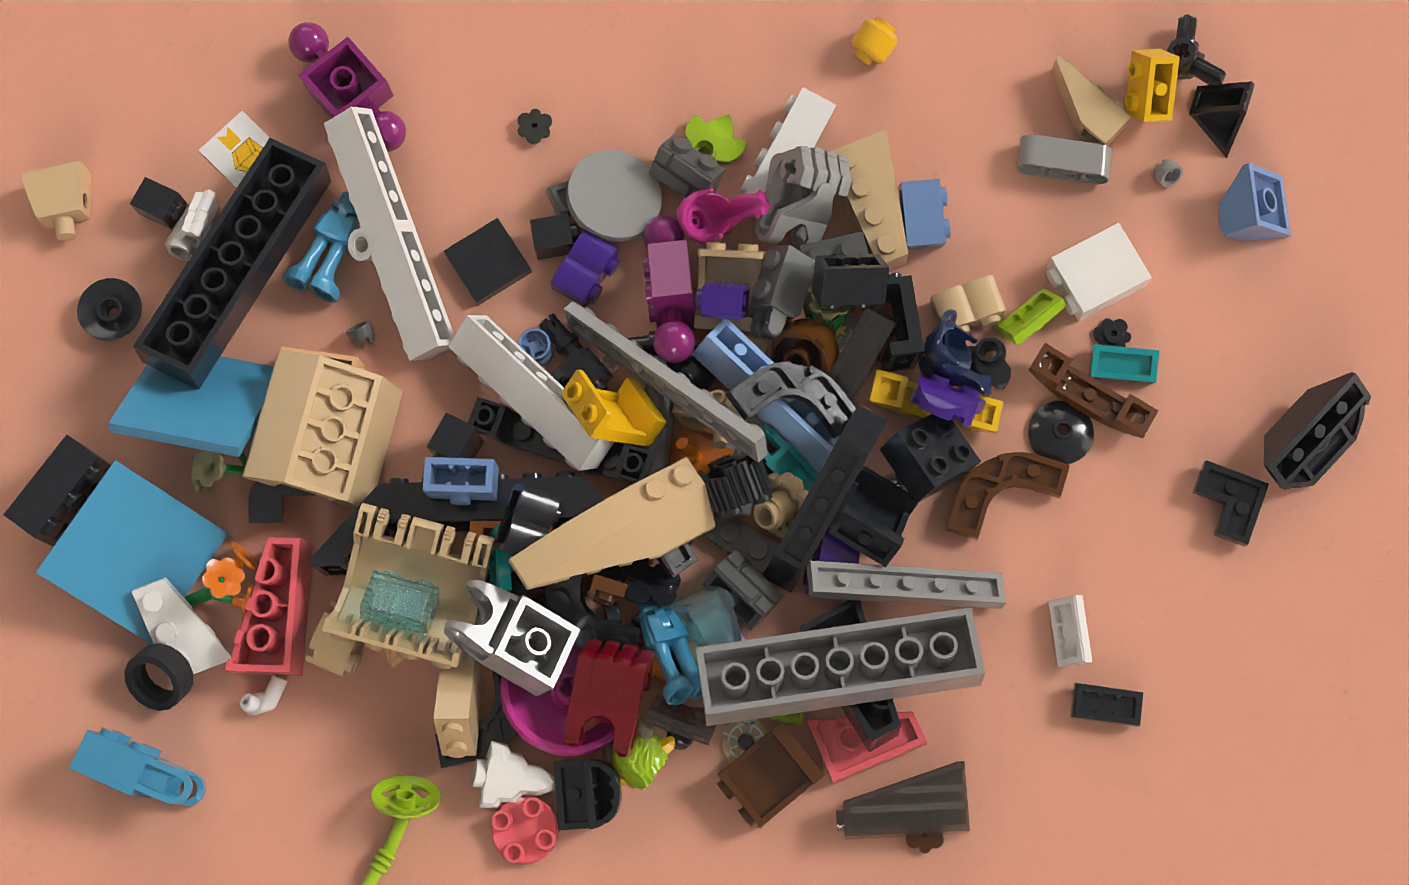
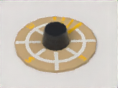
[721,719,769,762]

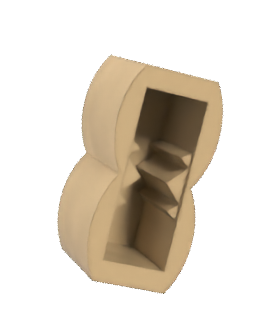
[930,275,1006,333]

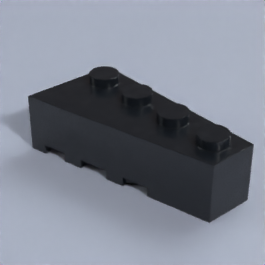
[800,600,901,752]

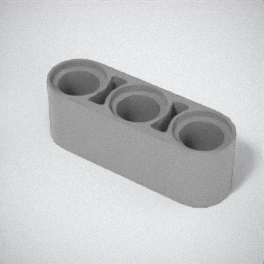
[1016,134,1112,184]

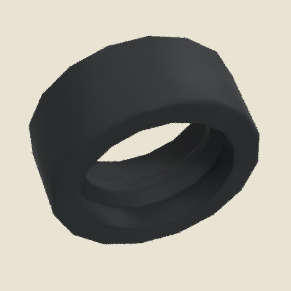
[124,643,193,711]

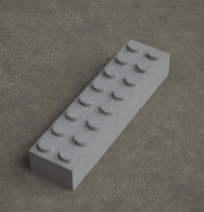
[696,607,985,726]

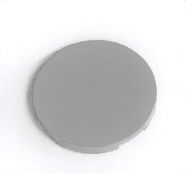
[566,150,662,242]

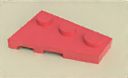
[806,711,927,784]

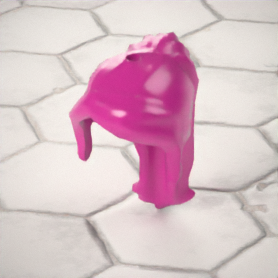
[676,188,771,244]

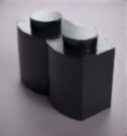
[493,484,561,556]

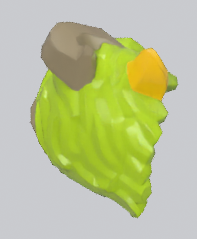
[602,716,675,790]

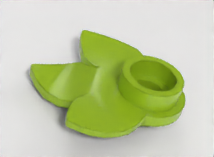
[686,115,747,163]

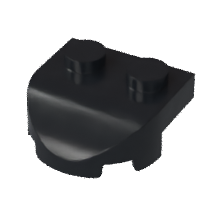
[554,758,622,831]

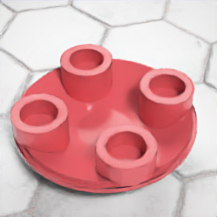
[491,795,559,865]

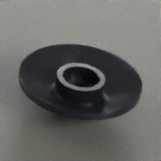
[77,278,142,341]
[1028,401,1094,464]

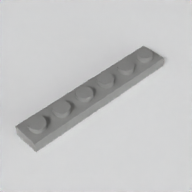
[807,561,1006,609]

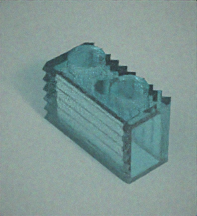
[360,570,439,637]

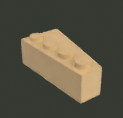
[832,129,908,272]

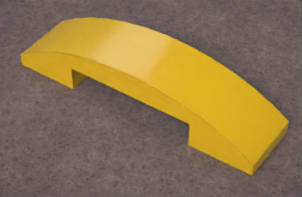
[869,369,1004,434]

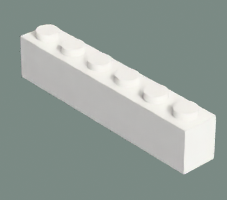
[448,315,614,471]

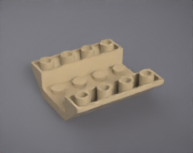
[242,350,403,511]

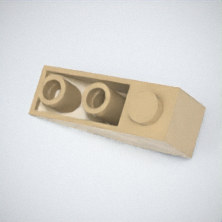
[1051,56,1131,146]

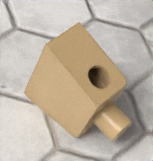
[21,160,91,240]

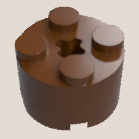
[765,319,839,375]

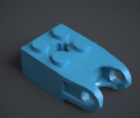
[69,727,206,806]

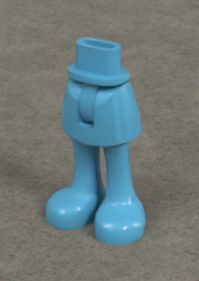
[282,192,360,303]
[637,601,702,705]

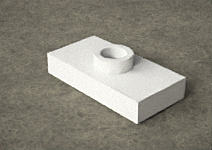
[1048,595,1092,667]

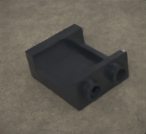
[874,273,924,372]
[828,466,918,568]

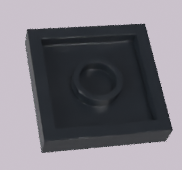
[444,218,532,306]

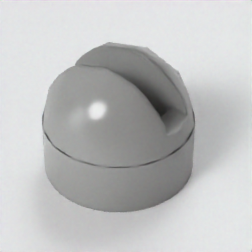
[1154,159,1183,187]

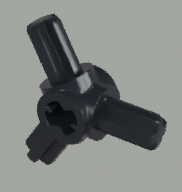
[1167,14,1226,87]

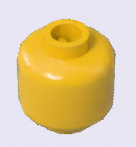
[851,16,898,66]

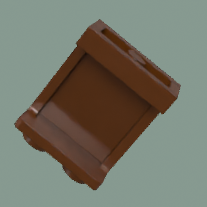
[717,722,825,828]

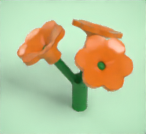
[185,540,259,623]

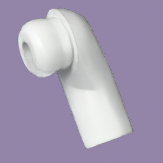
[240,675,288,716]

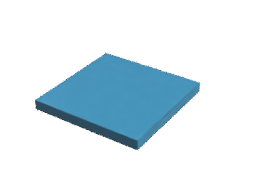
[108,356,274,457]
[35,460,229,644]

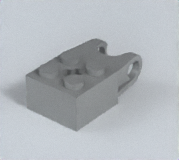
[444,580,580,696]

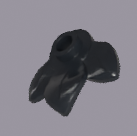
[964,337,1011,394]
[619,563,681,608]

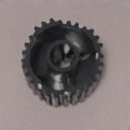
[698,454,772,518]

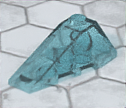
[670,586,756,726]

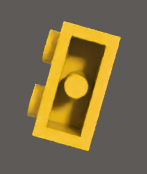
[1124,49,1180,122]

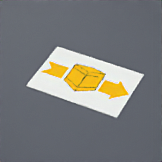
[199,111,270,188]

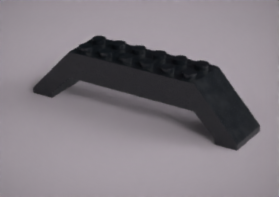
[311,471,654,576]

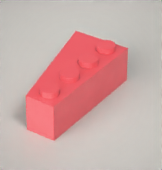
[224,537,313,676]

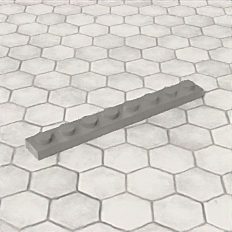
[564,301,767,463]

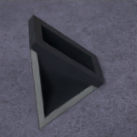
[1189,81,1255,158]

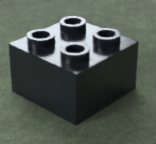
[879,414,981,504]

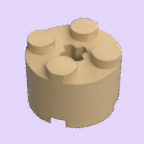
[305,599,362,677]

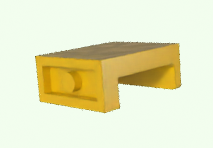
[561,370,667,447]

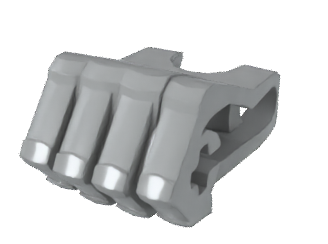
[755,146,852,249]

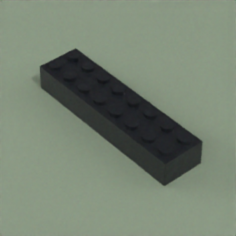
[133,138,331,389]

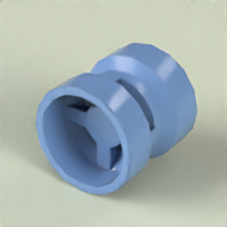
[518,328,554,367]

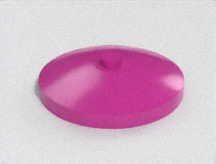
[500,644,615,756]

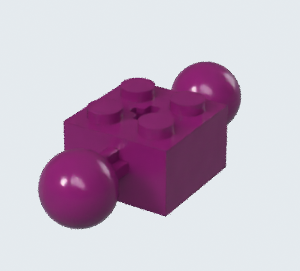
[288,22,406,152]
[642,215,696,363]

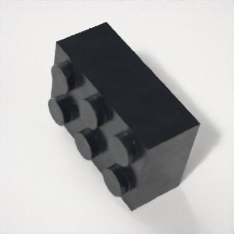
[3,434,111,546]

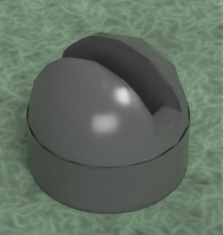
[346,321,374,348]

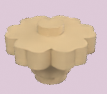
[754,472,809,538]

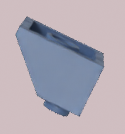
[1219,163,1291,241]

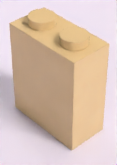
[433,652,483,758]

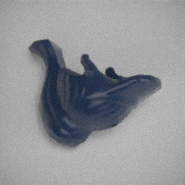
[918,309,992,397]

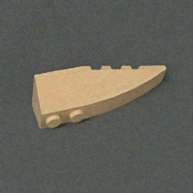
[509,457,716,590]

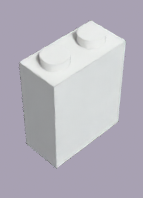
[1046,223,1152,322]

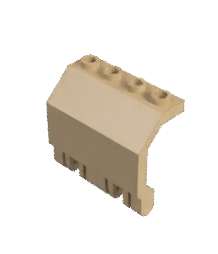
[322,503,495,669]

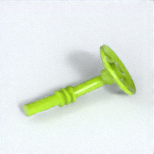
[361,775,441,885]

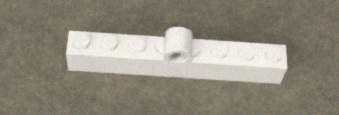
[324,107,454,361]

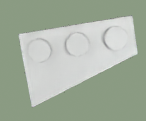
[131,577,232,683]

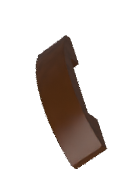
[1028,343,1159,438]

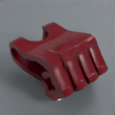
[564,639,655,758]

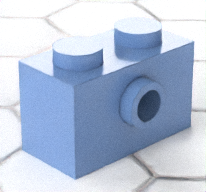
[898,179,951,250]
[423,457,499,505]

